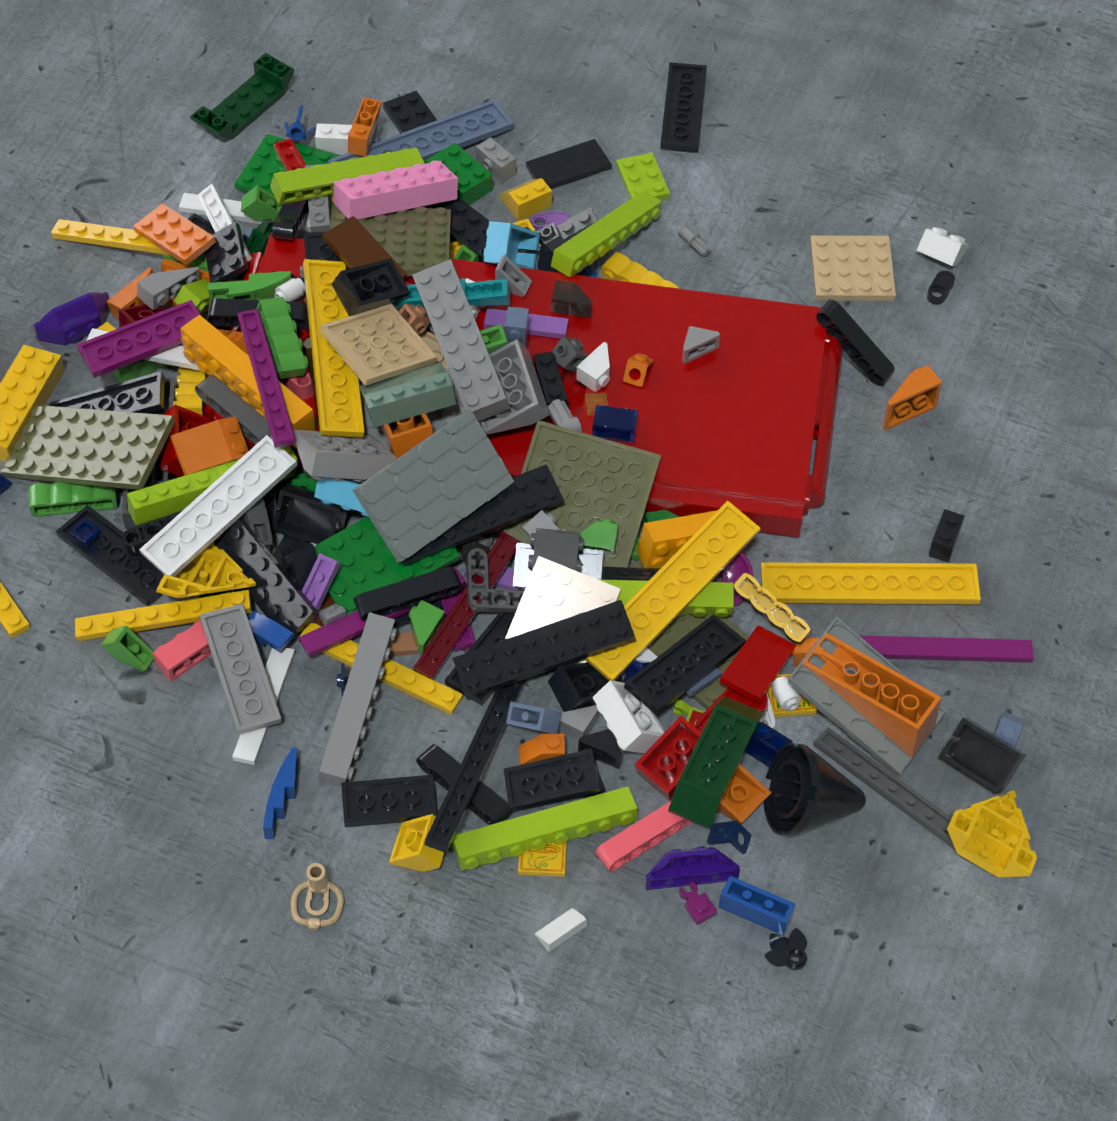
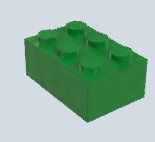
[425,142,493,205]

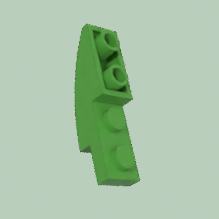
[208,271,291,301]

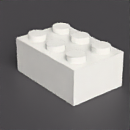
[593,680,665,754]

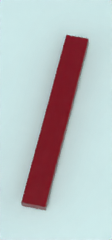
[413,531,521,680]

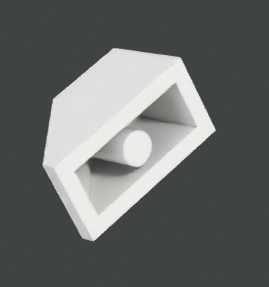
[577,342,610,392]

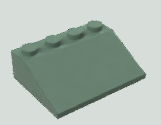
[359,362,456,428]

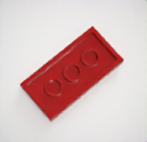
[719,625,797,703]

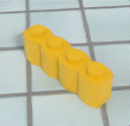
[601,252,680,289]
[173,367,209,416]
[734,573,812,644]

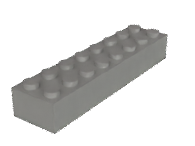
[412,259,510,422]

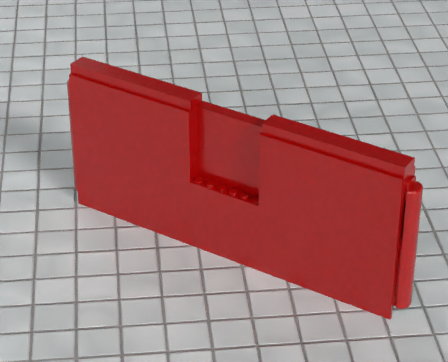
[204,235,843,537]

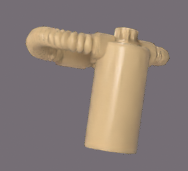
[290,863,344,931]

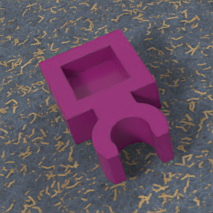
[679,881,717,925]

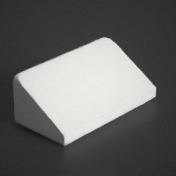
[535,908,587,952]

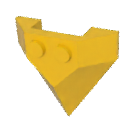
[157,541,256,598]
[947,790,1037,878]

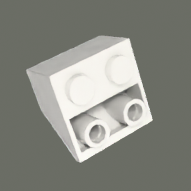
[917,227,969,266]

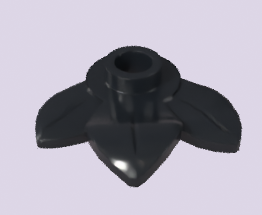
[765,928,807,970]

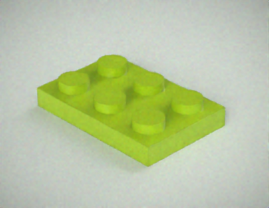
[616,152,670,200]

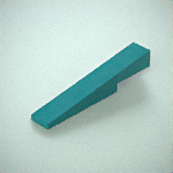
[391,278,510,307]

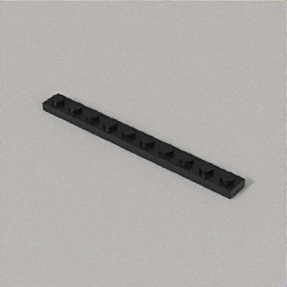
[424,681,524,853]

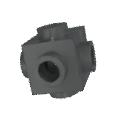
[552,336,588,372]

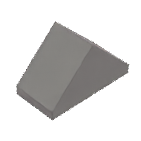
[495,255,532,297]
[682,326,720,364]
[558,705,599,742]

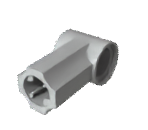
[547,399,582,432]

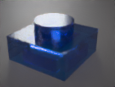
[69,517,101,547]

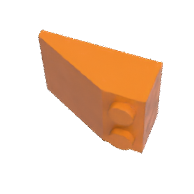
[883,365,942,431]
[170,416,249,476]
[719,764,772,824]

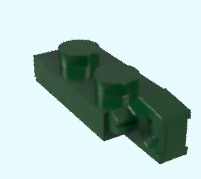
[246,219,274,264]

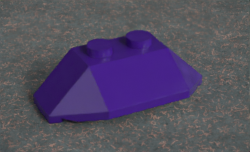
[34,292,110,346]
[645,846,740,890]

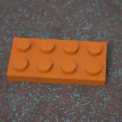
[133,203,216,266]

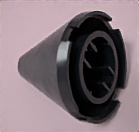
[763,743,866,836]

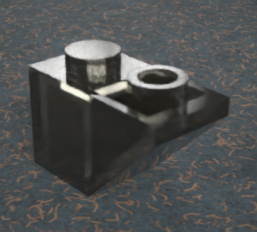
[551,280,592,318]

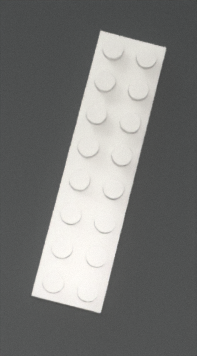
[139,435,298,577]

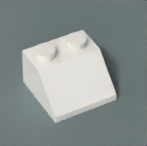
[315,123,352,155]

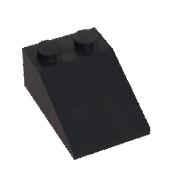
[331,258,410,317]
[548,662,624,712]

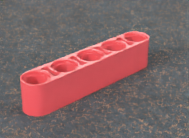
[595,801,692,872]

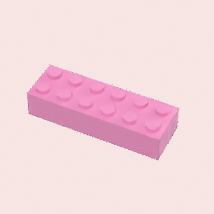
[333,161,458,219]

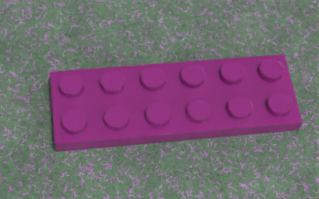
[77,300,201,378]

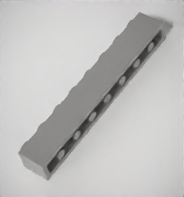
[318,612,397,786]

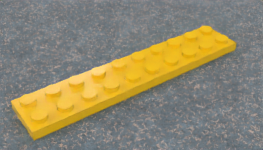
[303,259,364,437]
[585,501,760,681]
[760,562,981,604]

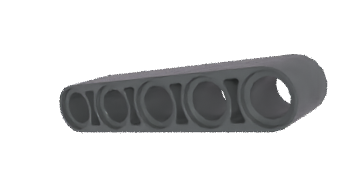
[195,374,272,445]

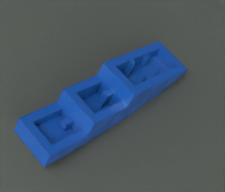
[246,610,294,653]
[263,747,298,839]

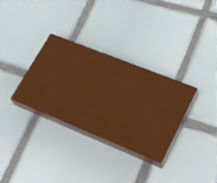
[322,216,407,279]

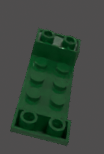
[190,53,294,139]
[668,696,766,830]

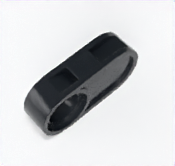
[927,271,955,305]

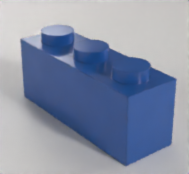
[719,876,795,936]

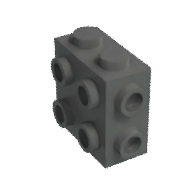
[528,528,584,572]

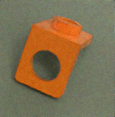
[623,353,654,387]

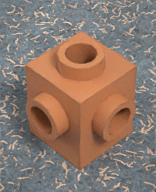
[399,303,430,336]

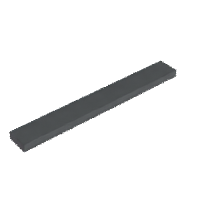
[813,727,955,850]

